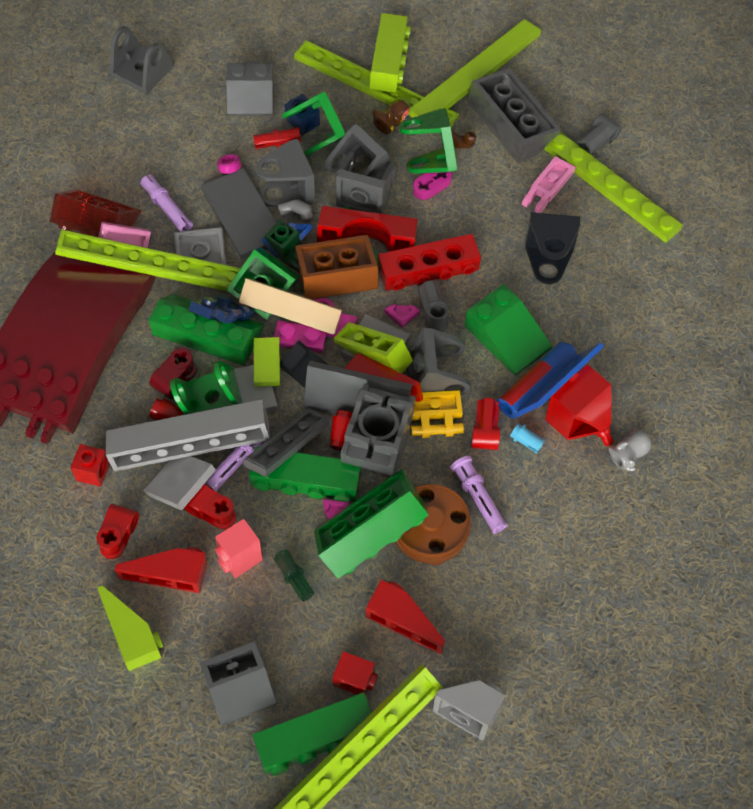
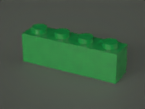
[249,447,361,502]
[252,693,372,776]

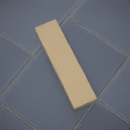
[239,278,342,335]

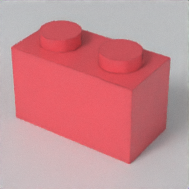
[215,519,263,578]

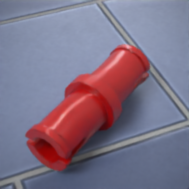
[253,127,301,150]

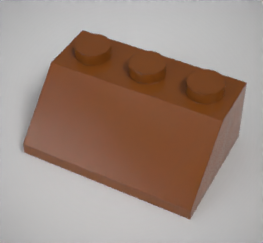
[295,235,378,299]

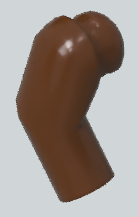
[451,129,476,148]

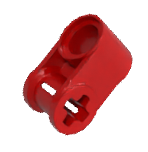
[184,484,236,529]
[96,504,139,559]

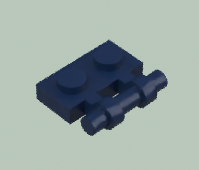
[189,295,254,323]

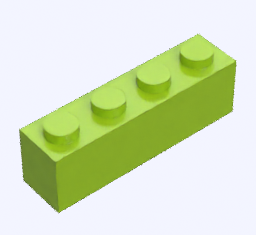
[369,13,411,93]

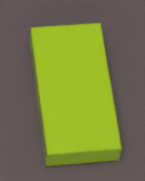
[254,337,280,387]

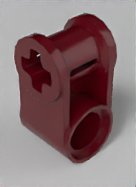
[149,348,197,399]

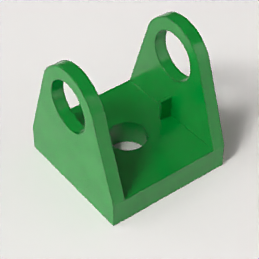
[281,91,346,156]
[399,108,457,173]
[170,361,243,415]

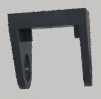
[525,212,580,284]

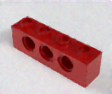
[378,234,481,291]

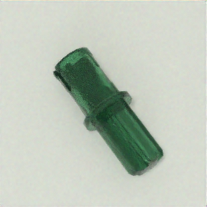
[273,550,314,602]

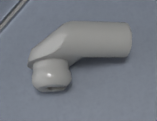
[278,199,313,221]

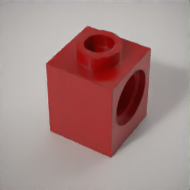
[70,444,110,487]
[332,651,378,696]

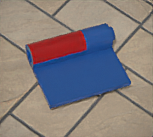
[497,342,604,419]

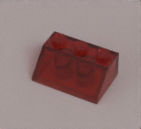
[50,189,141,237]

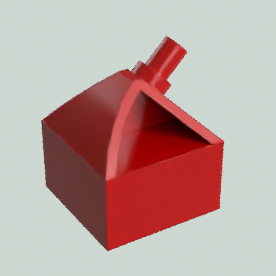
[545,364,614,447]

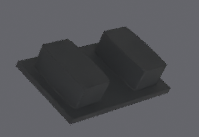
[280,340,329,388]

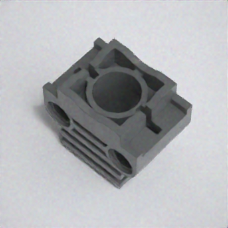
[341,383,416,477]

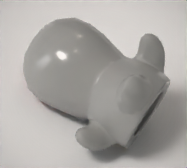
[609,430,652,471]

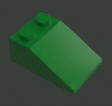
[464,284,552,376]

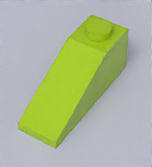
[333,322,413,374]
[97,585,163,671]

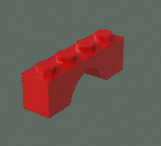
[317,206,418,252]

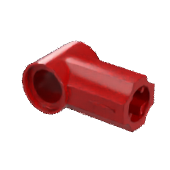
[471,398,500,451]

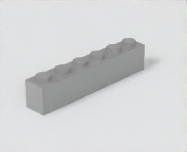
[106,399,270,472]

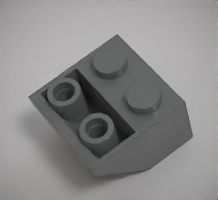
[200,641,277,726]

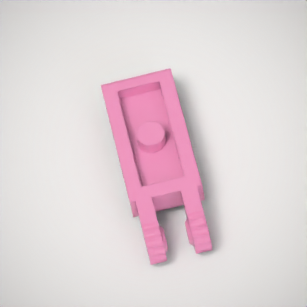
[522,156,575,213]

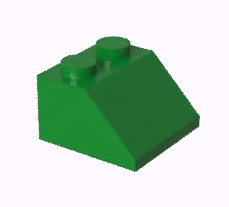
[227,248,300,320]

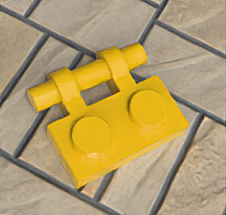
[411,390,464,438]

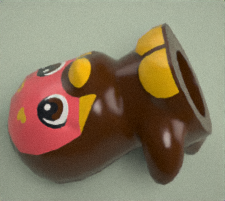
[373,100,410,135]

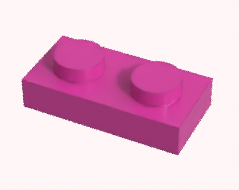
[274,321,326,353]

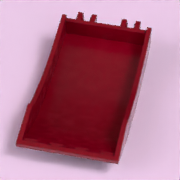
[0,251,156,444]

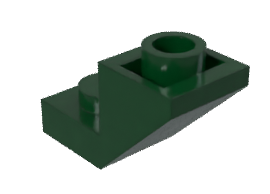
[264,219,303,274]

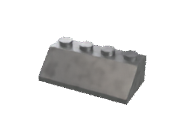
[467,68,561,163]

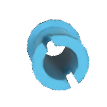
[510,423,545,454]

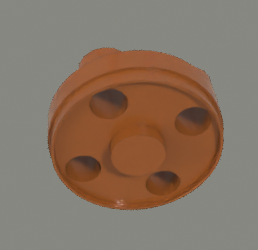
[395,484,471,566]

